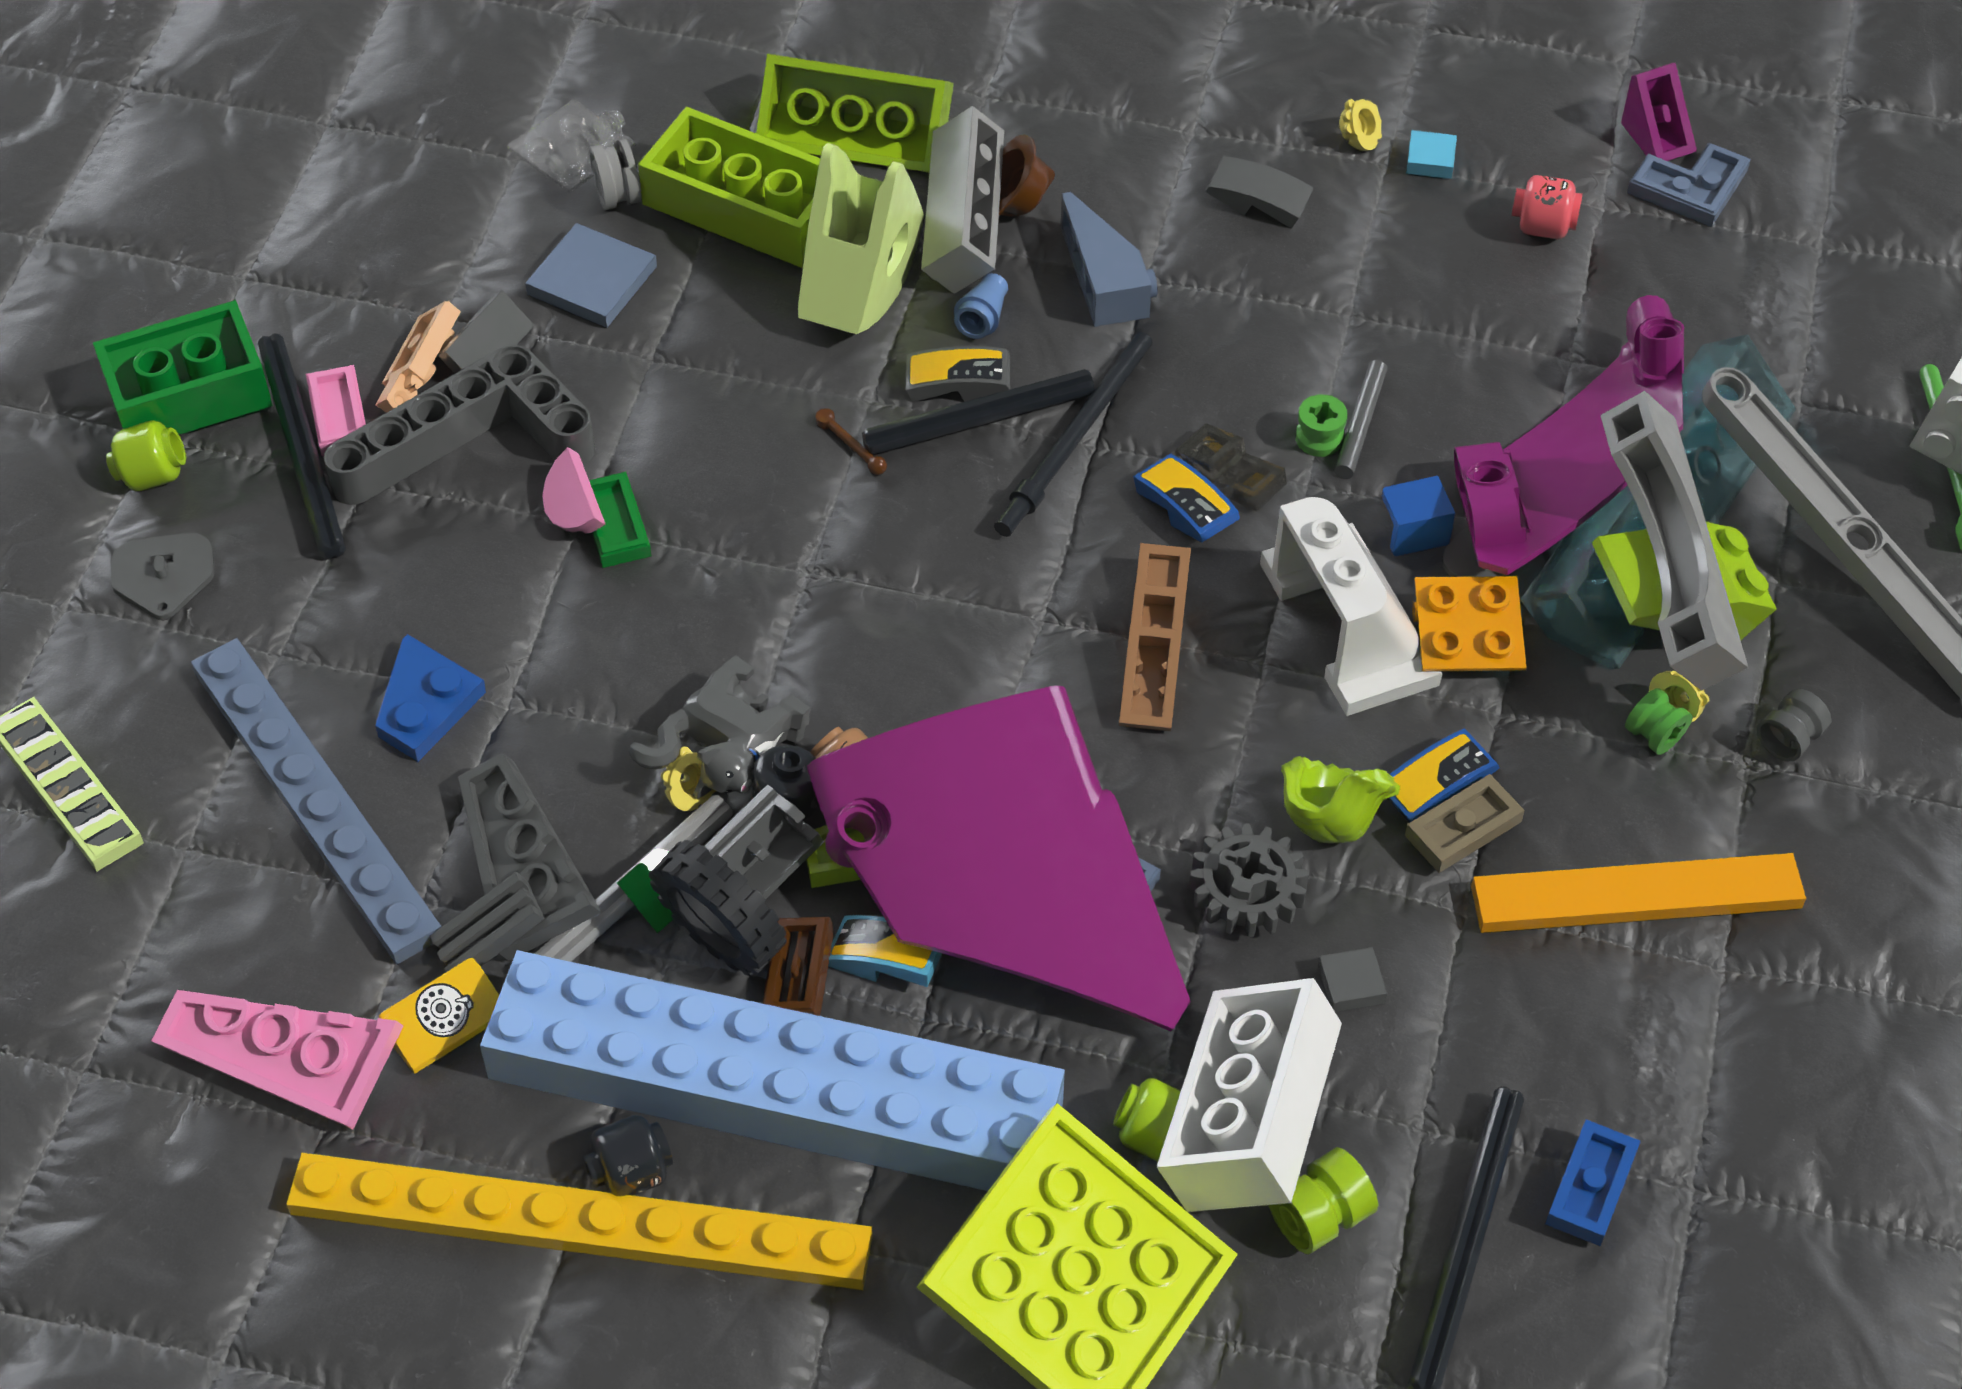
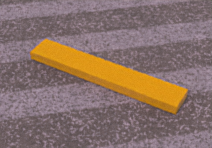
[1471,853,1806,933]

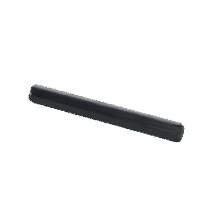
[862,369,1095,455]

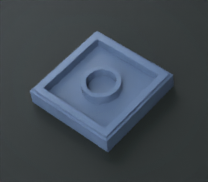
[525,223,657,328]

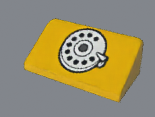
[379,958,499,1074]

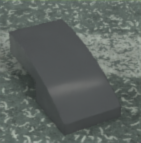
[1205,156,1314,229]

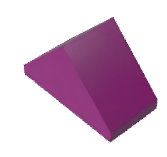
[1621,63,1697,161]

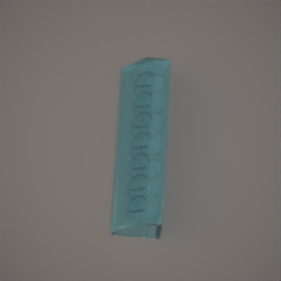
[1521,334,1796,670]

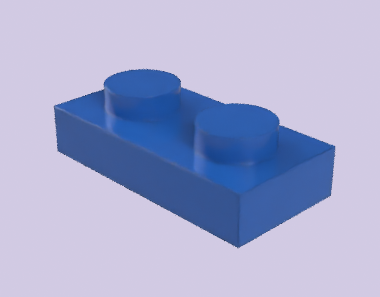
[1545,1119,1641,1247]

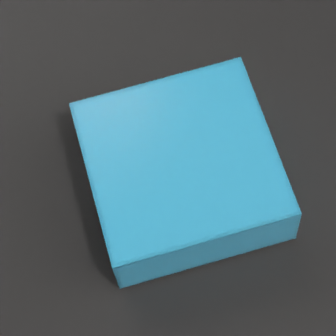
[1406,130,1457,179]

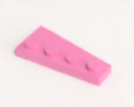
[151,990,403,1130]

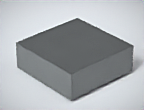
[1318,947,1388,1012]

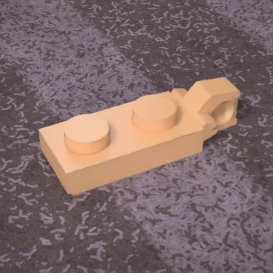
[376,301,461,413]

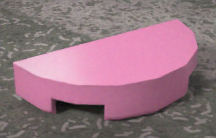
[542,447,606,534]

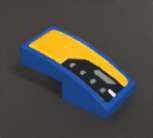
[1133,454,1240,543]
[1388,728,1500,823]

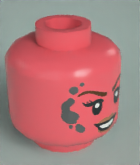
[1512,175,1582,239]

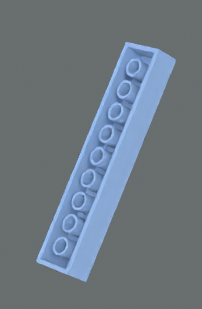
[480,950,1065,1191]

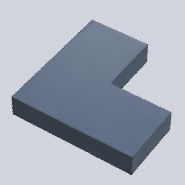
[1627,142,1751,227]

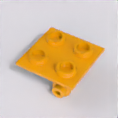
[1412,576,1527,671]

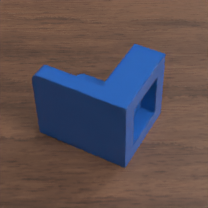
[1381,476,1456,556]

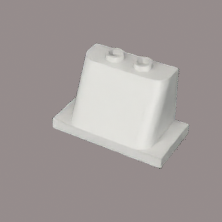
[1260,497,1442,716]

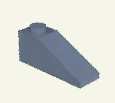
[1061,192,1157,327]

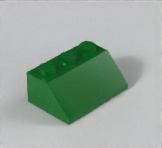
[93,300,273,435]

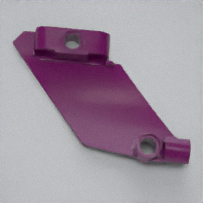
[1454,295,1684,575]

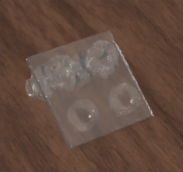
[507,99,637,193]

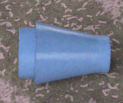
[954,273,1008,339]

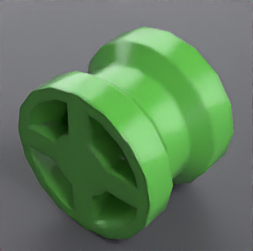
[1296,394,1347,457]
[1625,688,1693,755]

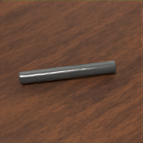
[1334,360,1388,479]

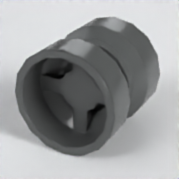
[1757,689,1832,762]

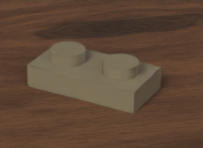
[1405,774,1525,873]

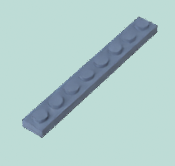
[191,638,442,965]

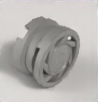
[589,139,642,210]

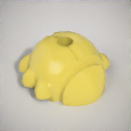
[1339,99,1382,151]
[1649,671,1709,723]
[661,746,716,811]

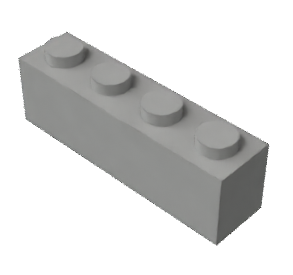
[921,106,1004,294]

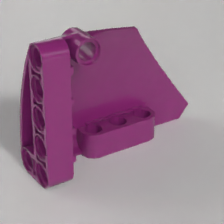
[807,686,1191,1032]

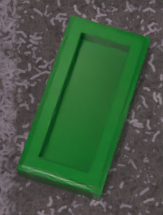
[589,472,652,568]

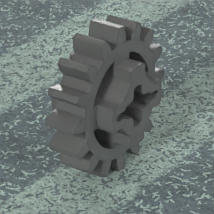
[1189,824,1309,937]

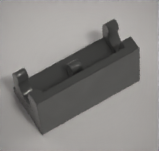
[704,784,824,900]

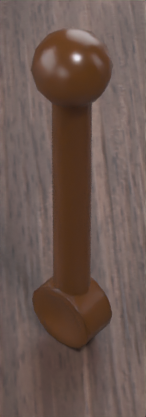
[815,408,887,475]

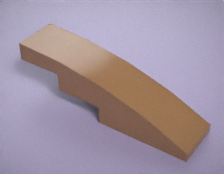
[1119,543,1191,731]

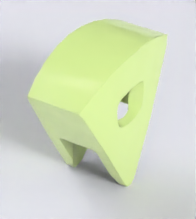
[798,143,924,335]

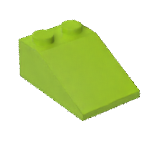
[1591,522,1777,640]

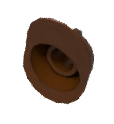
[999,134,1055,217]

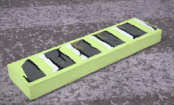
[0,697,144,872]

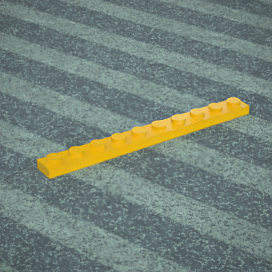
[286,1153,872,1290]

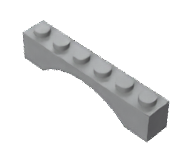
[1600,391,1748,691]

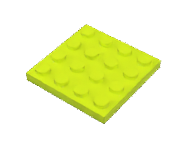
[916,1103,1238,1389]

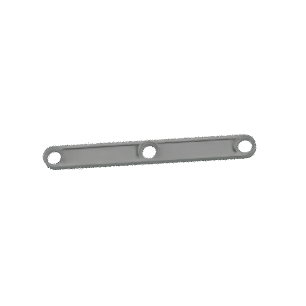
[1701,367,1962,700]

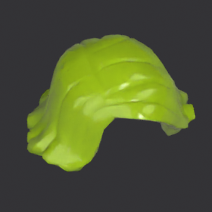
[1281,756,1400,843]

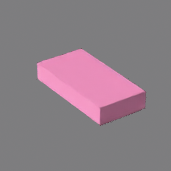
[306,365,366,457]

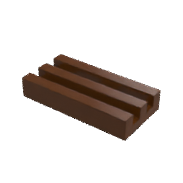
[762,917,835,1016]

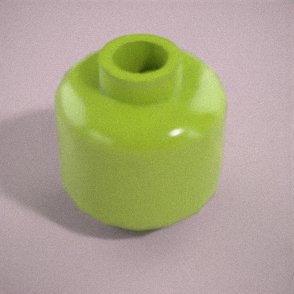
[106,420,186,492]
[1113,1078,1181,1162]

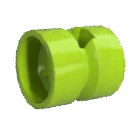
[1269,1147,1378,1255]

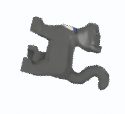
[628,655,810,799]

